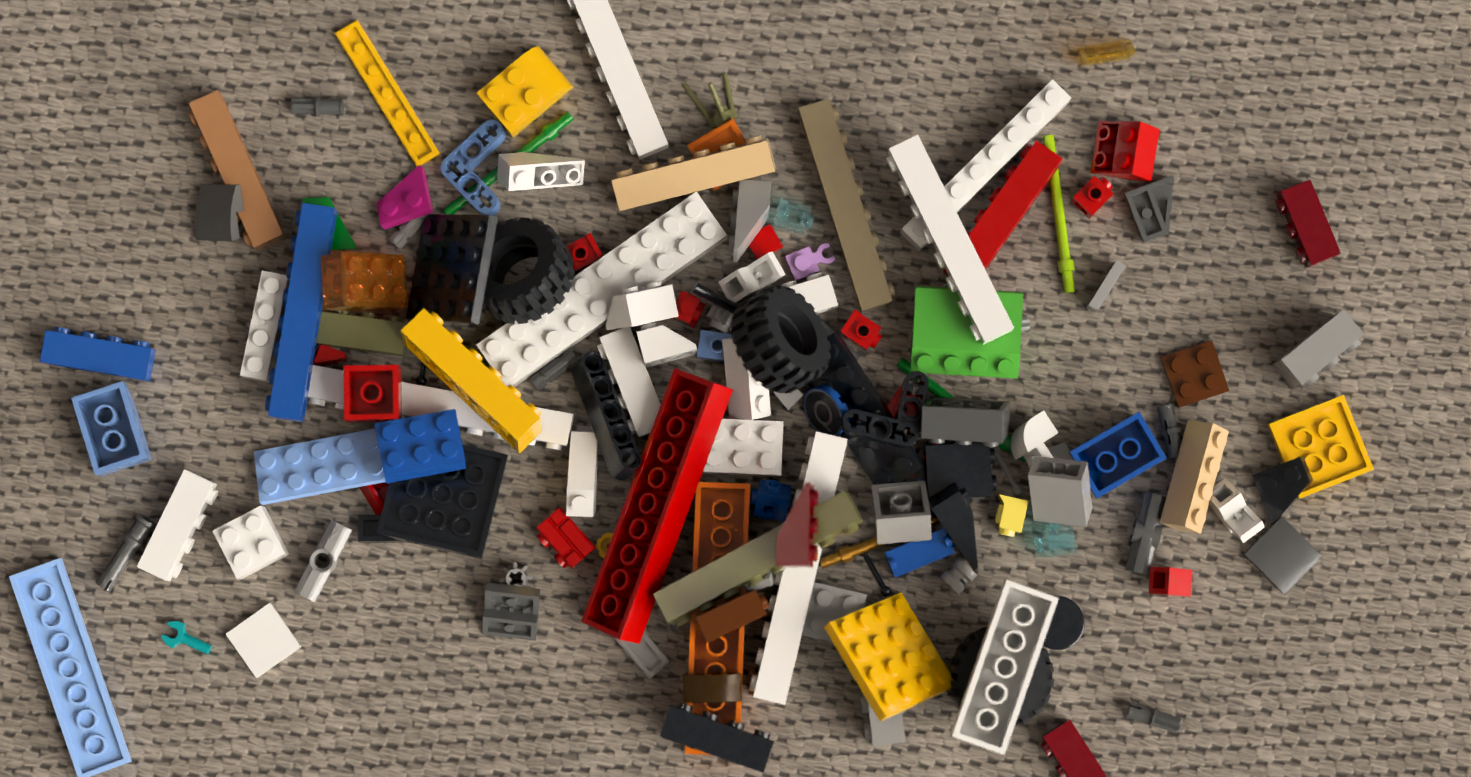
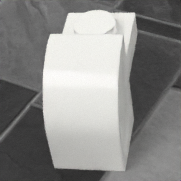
[718,251,786,303]
[1011,411,1058,468]
[1209,478,1265,543]

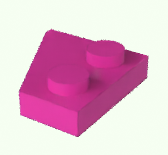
[376,165,433,230]

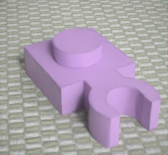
[785,243,835,281]

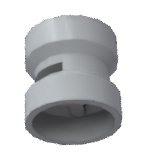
[940,558,977,595]

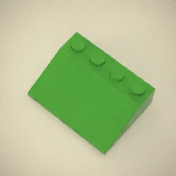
[910,286,1023,379]

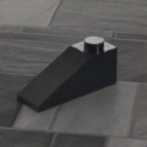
[928,482,978,571]

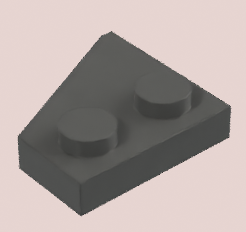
[1124,175,1174,244]

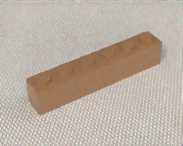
[188,90,286,251]

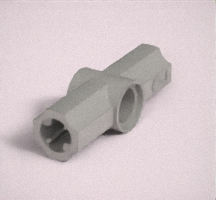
[294,520,353,602]

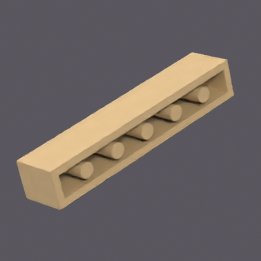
[611,135,776,211]

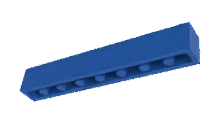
[265,203,338,423]

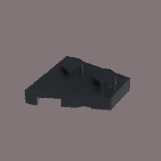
[1252,456,1313,523]

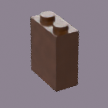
[696,590,769,643]

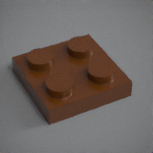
[1161,341,1229,408]

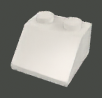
[606,281,679,330]
[636,322,697,368]

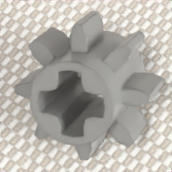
[706,304,734,333]
[500,562,534,588]

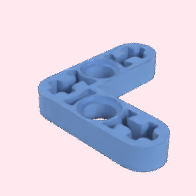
[441,120,506,216]

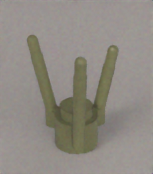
[682,73,738,129]

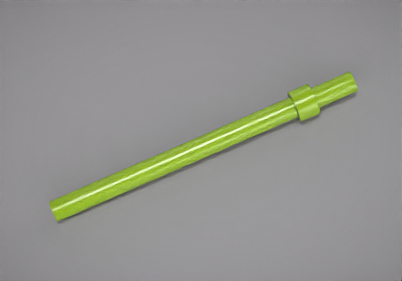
[1043,135,1075,293]

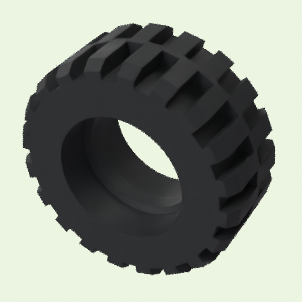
[483,217,575,324]
[731,285,831,394]
[950,626,1054,727]

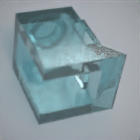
[773,198,815,236]

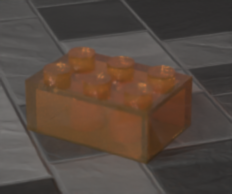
[321,252,408,312]

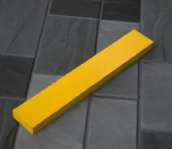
[335,20,440,166]

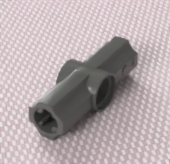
[1125,492,1167,576]

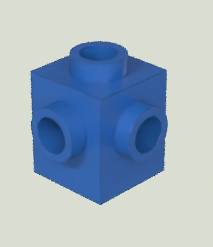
[749,479,791,522]

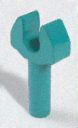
[161,621,212,655]

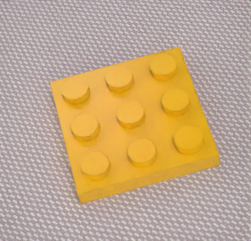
[1268,395,1374,499]

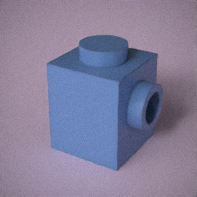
[697,330,733,362]

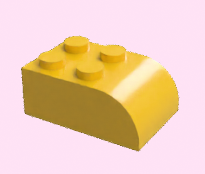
[477,46,574,138]

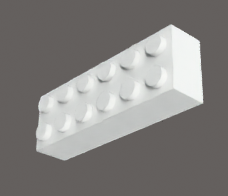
[950,580,1059,755]

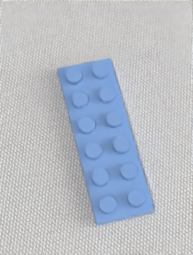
[254,429,385,505]

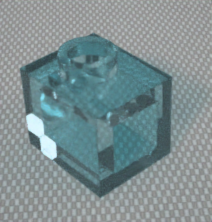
[1035,523,1077,558]

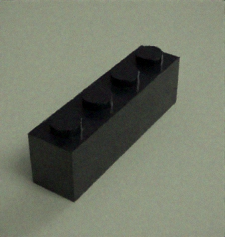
[660,702,774,773]

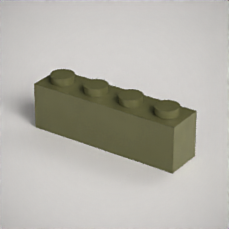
[316,307,408,357]

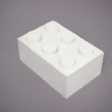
[703,419,784,477]

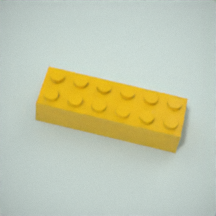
[401,308,542,454]

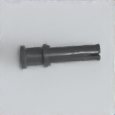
[96,513,157,592]

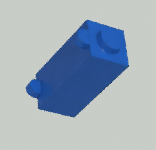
[884,528,956,578]

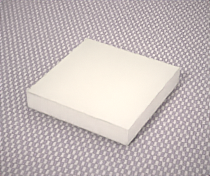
[226,603,302,678]

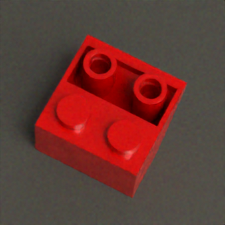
[1090,121,1160,181]

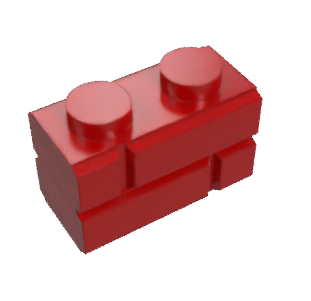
[536,507,596,569]

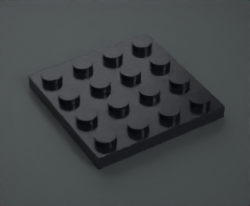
[406,214,498,324]
[376,444,508,559]

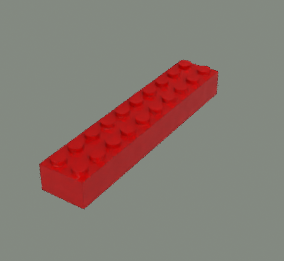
[581,368,733,644]

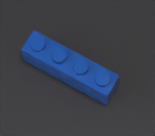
[40,327,156,382]

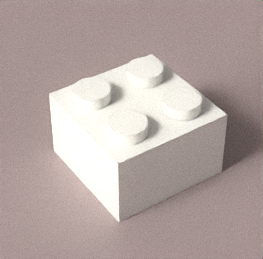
[213,506,289,579]

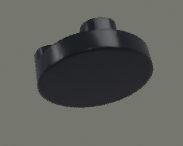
[1042,596,1085,650]

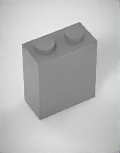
[1028,456,1092,527]

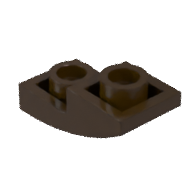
[682,672,742,702]

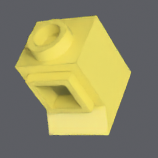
[994,494,1028,537]

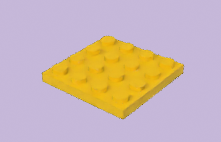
[824,592,955,721]

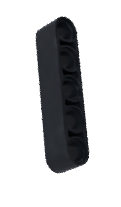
[572,351,642,480]

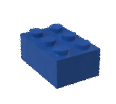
[375,409,466,484]

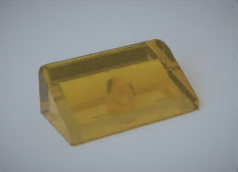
[1078,39,1136,66]

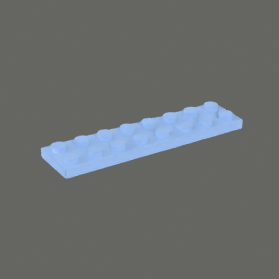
[9,558,132,777]

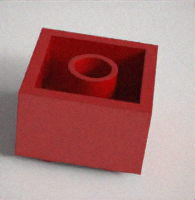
[344,365,402,422]

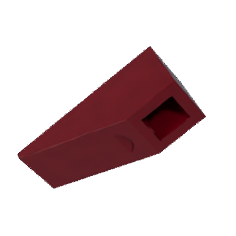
[776,483,819,568]

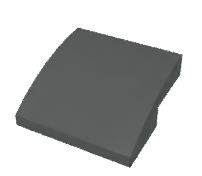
[195,184,244,241]
[1244,517,1322,595]
[482,583,540,641]

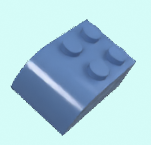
[71,381,153,476]

